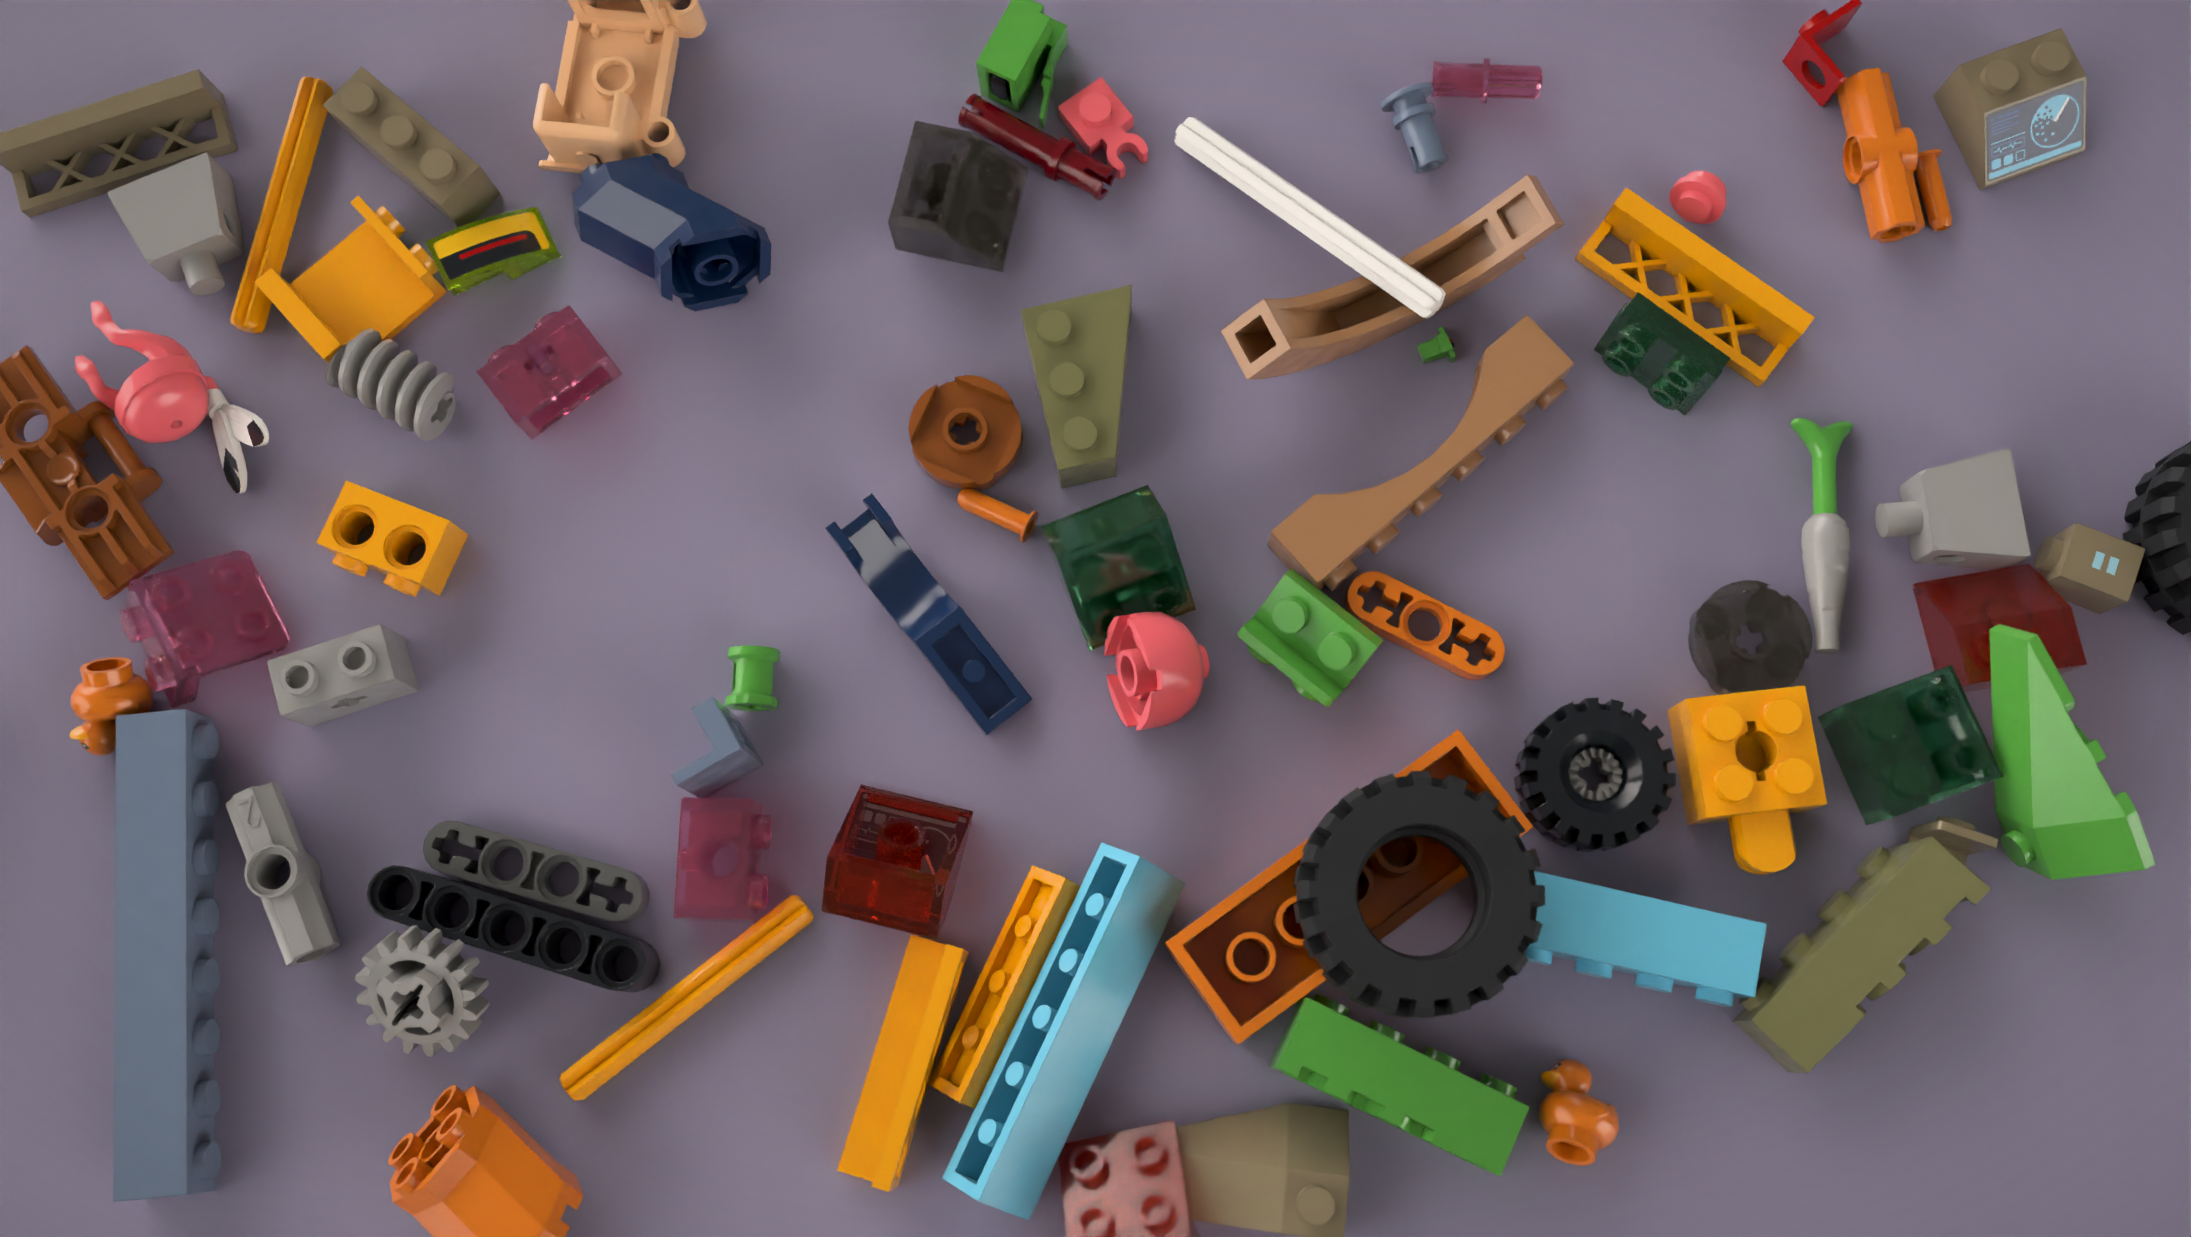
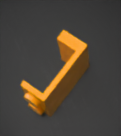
[254,195,447,364]

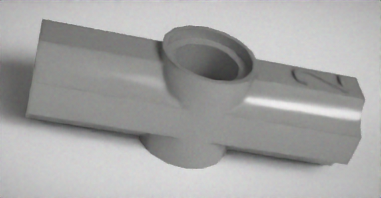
[225,782,342,966]

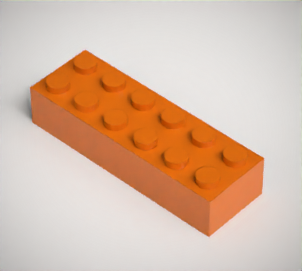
[1164,729,1533,1045]

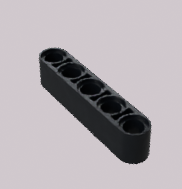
[367,865,660,993]

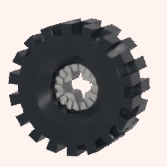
[1514,698,1676,852]

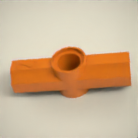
[1837,68,1925,243]

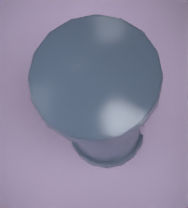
[1381,82,1449,174]

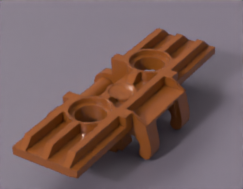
[0,345,175,600]

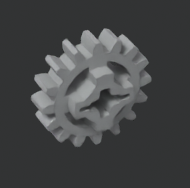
[355,925,490,1057]

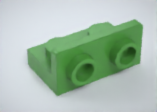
[1237,568,1384,707]

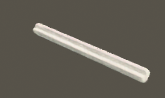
[1175,117,1445,319]

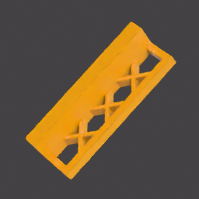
[1575,187,1815,387]
[928,865,1081,1109]
[837,934,970,1192]

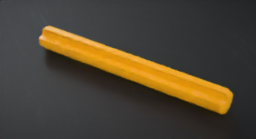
[230,76,333,334]
[559,894,814,1101]

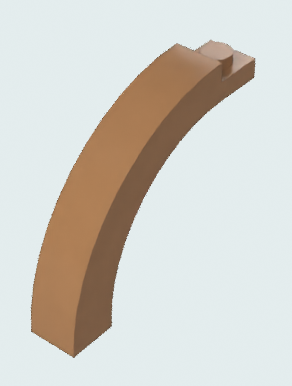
[1221,174,1564,380]

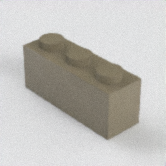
[323,66,500,231]

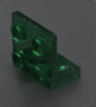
[1594,292,1730,415]

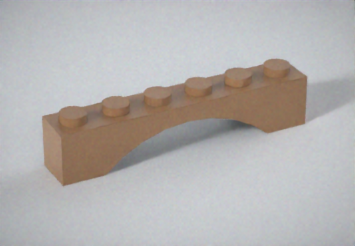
[1267,315,1574,591]

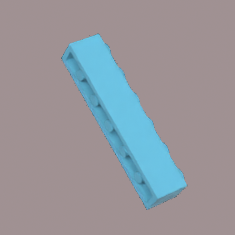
[942,842,1186,1221]

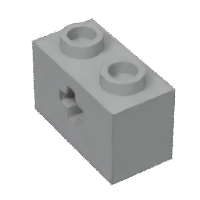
[267,624,419,727]

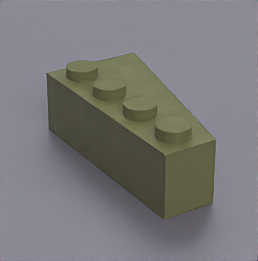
[1733,837,1991,1073]

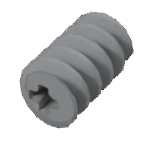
[325,328,457,441]

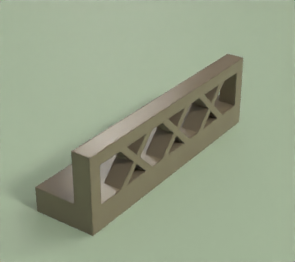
[0,69,238,218]

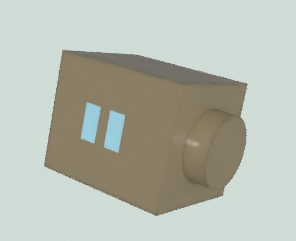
[2034,523,2146,614]

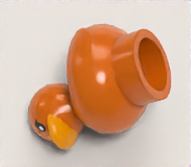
[69,657,153,756]
[1539,1059,1619,1166]

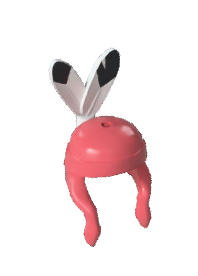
[74,301,269,493]

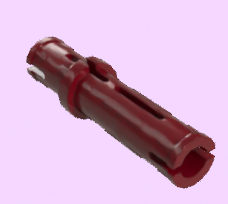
[958,93,1116,201]

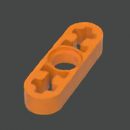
[1345,571,1505,680]

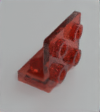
[1059,1121,1201,1237]

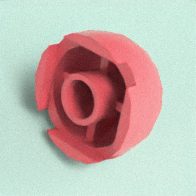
[1105,612,1210,730]

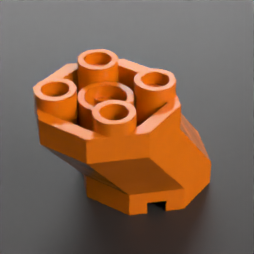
[388,1085,584,1237]

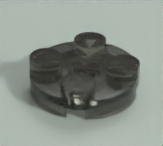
[1688,580,1812,694]

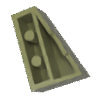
[1021,285,1132,489]

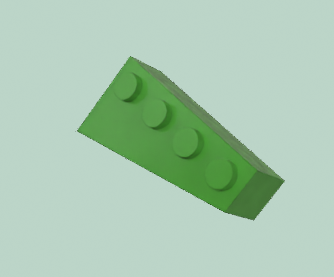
[1269,994,1530,1176]

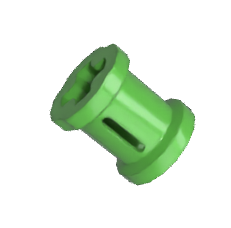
[725,645,781,712]

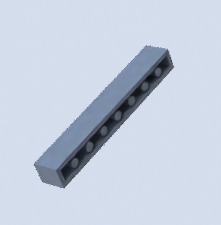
[113,709,221,1202]

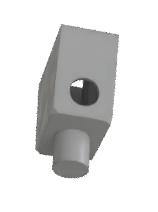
[107,152,245,296]
[1875,449,2031,570]

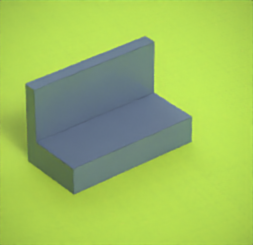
[671,696,763,800]

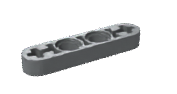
[423,821,650,923]

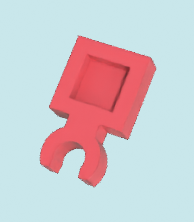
[1057,77,1148,180]

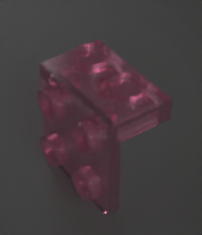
[120,550,290,708]

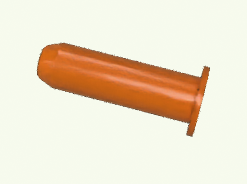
[1915,149,1952,231]
[957,488,1038,543]

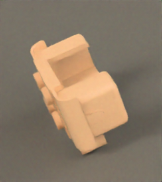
[533,0,707,173]

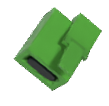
[976,0,1068,129]

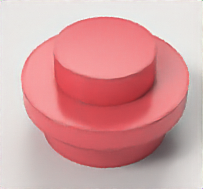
[1670,171,1727,224]

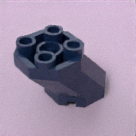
[572,153,772,311]

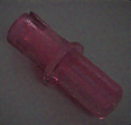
[1431,58,1543,103]

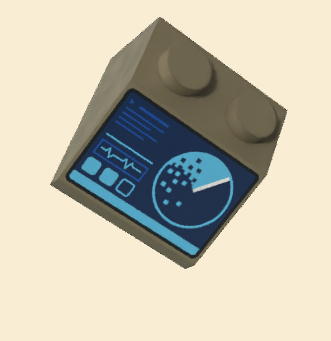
[1933,28,2087,191]

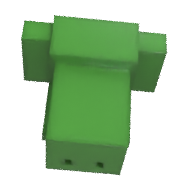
[1417,326,1456,364]

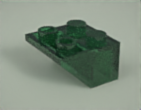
[1041,485,1196,651]
[1818,665,2004,826]

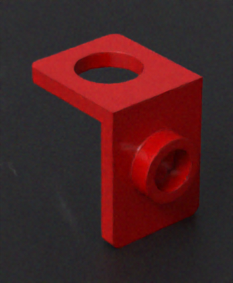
[1782,0,1862,106]

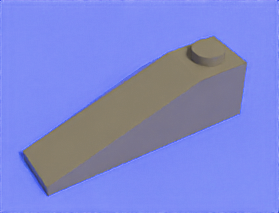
[1094,1103,1350,1237]

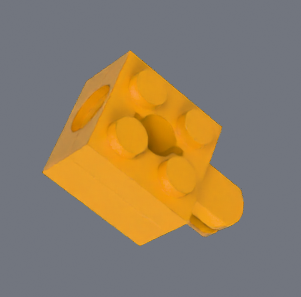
[1667,685,1827,875]

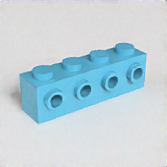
[1525,871,1767,1007]

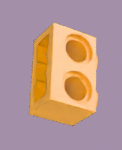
[316,480,468,597]

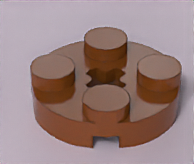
[908,375,1023,490]

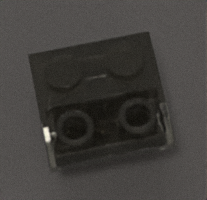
[888,120,1028,272]

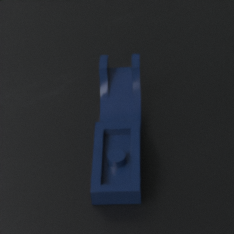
[825,493,1032,735]

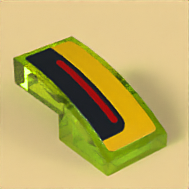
[425,206,561,296]

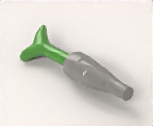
[1790,418,1854,654]

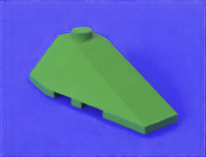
[1989,624,2156,880]

